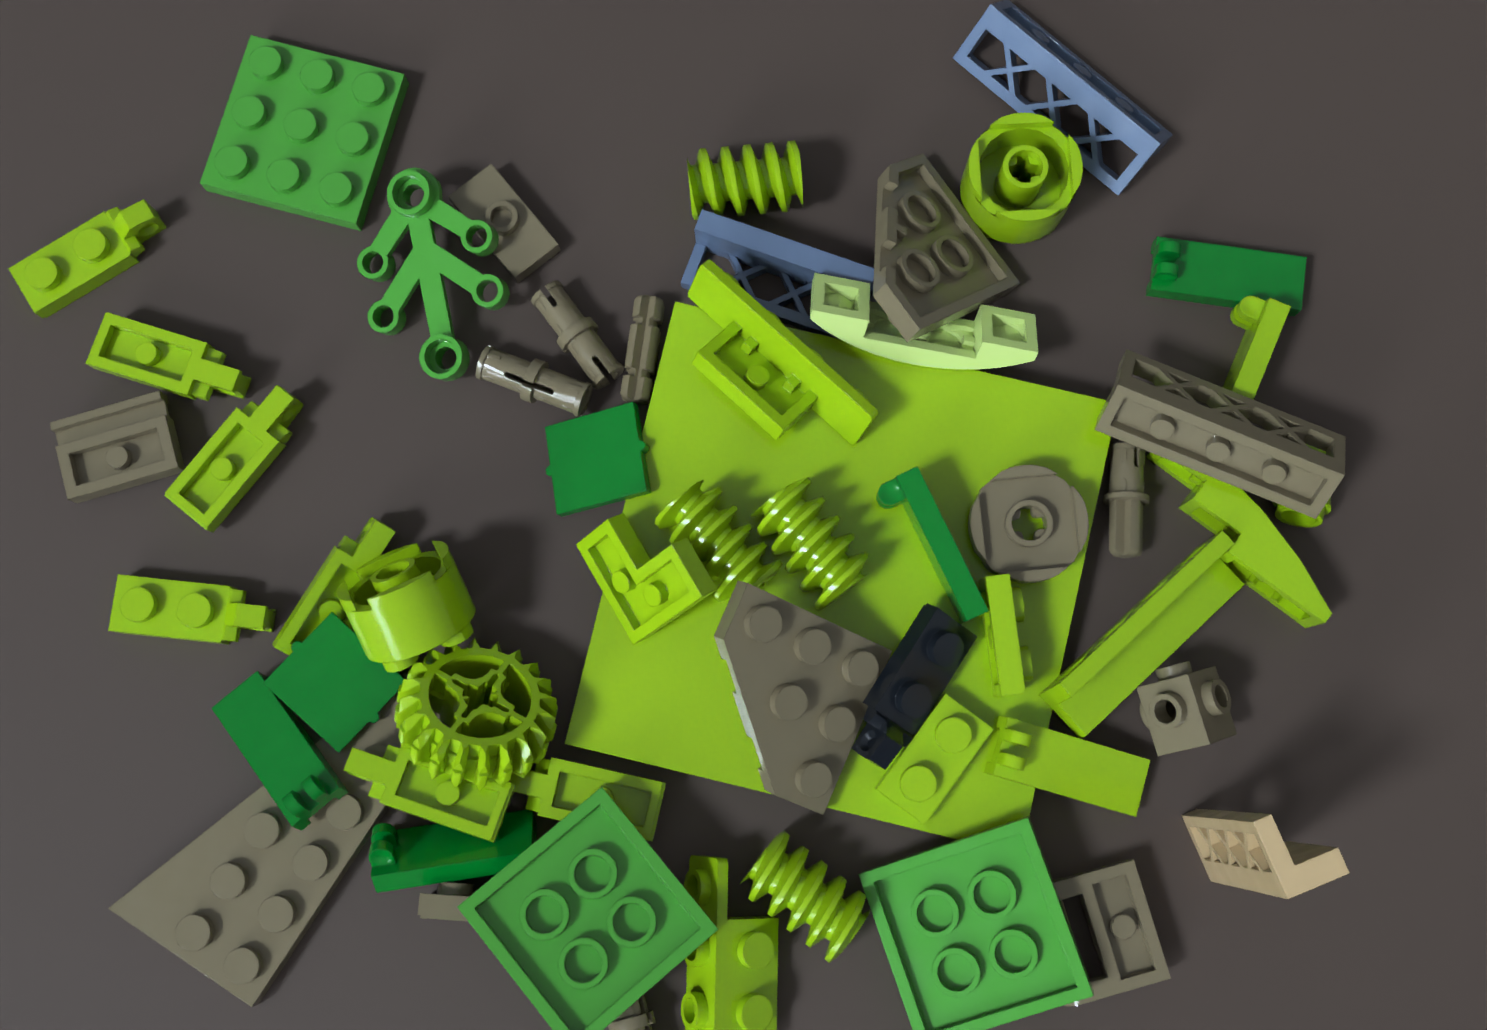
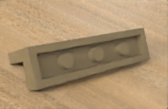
[1095,349,1346,519]

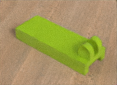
[1223,296,1291,400]
[984,715,1150,817]

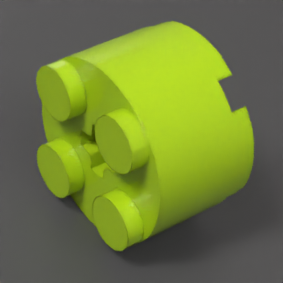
[960,113,1083,244]
[337,541,476,673]

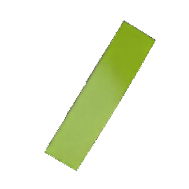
[1145,452,1332,628]

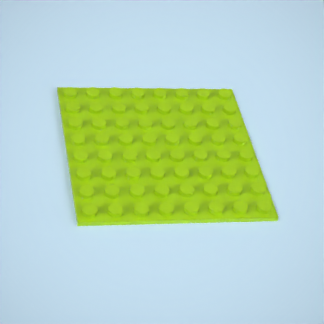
[565,301,1111,839]

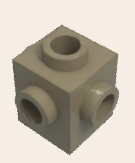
[1137,660,1237,756]

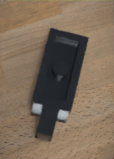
[852,603,977,770]

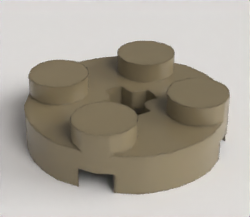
[968,465,1089,583]

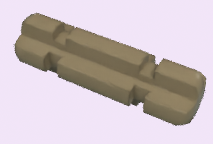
[620,295,665,405]

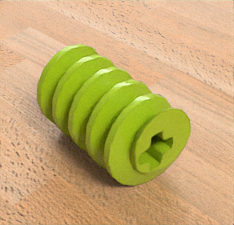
[687,140,803,220]
[750,477,869,611]
[655,480,783,602]
[740,831,871,963]

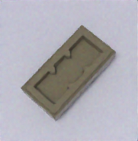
[448,164,561,283]

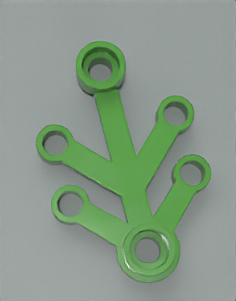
[357,168,510,381]

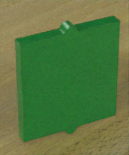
[545,402,651,517]
[263,612,405,753]

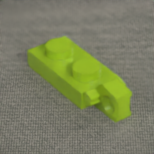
[8,199,166,318]
[85,312,252,401]
[164,385,304,533]
[272,517,395,655]
[108,574,276,645]
[343,745,516,843]
[509,757,666,841]

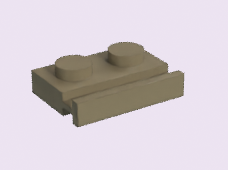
[50,391,185,504]

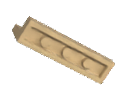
[1181,809,1350,899]

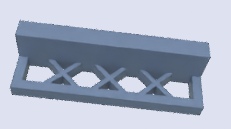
[953,0,1173,195]
[681,209,878,338]

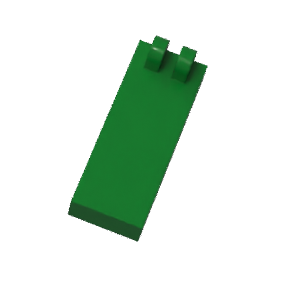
[1146,236,1307,316]
[876,466,989,624]
[211,671,348,831]
[369,810,537,893]

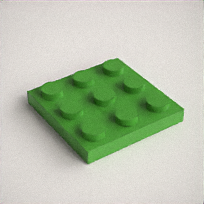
[200,35,409,231]
[457,787,718,1030]
[858,816,1094,1030]

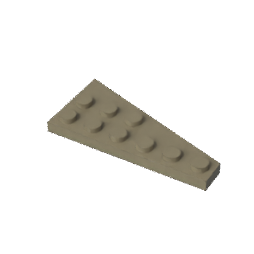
[108,673,445,1007]

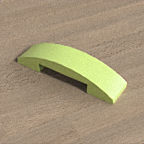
[810,273,1038,370]

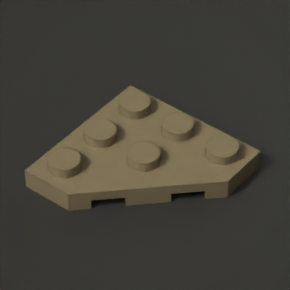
[873,153,1020,342]
[714,580,892,815]

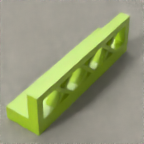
[1039,530,1245,738]

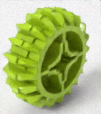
[394,637,558,792]

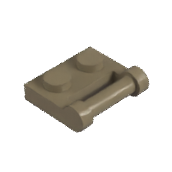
[1053,859,1171,1007]

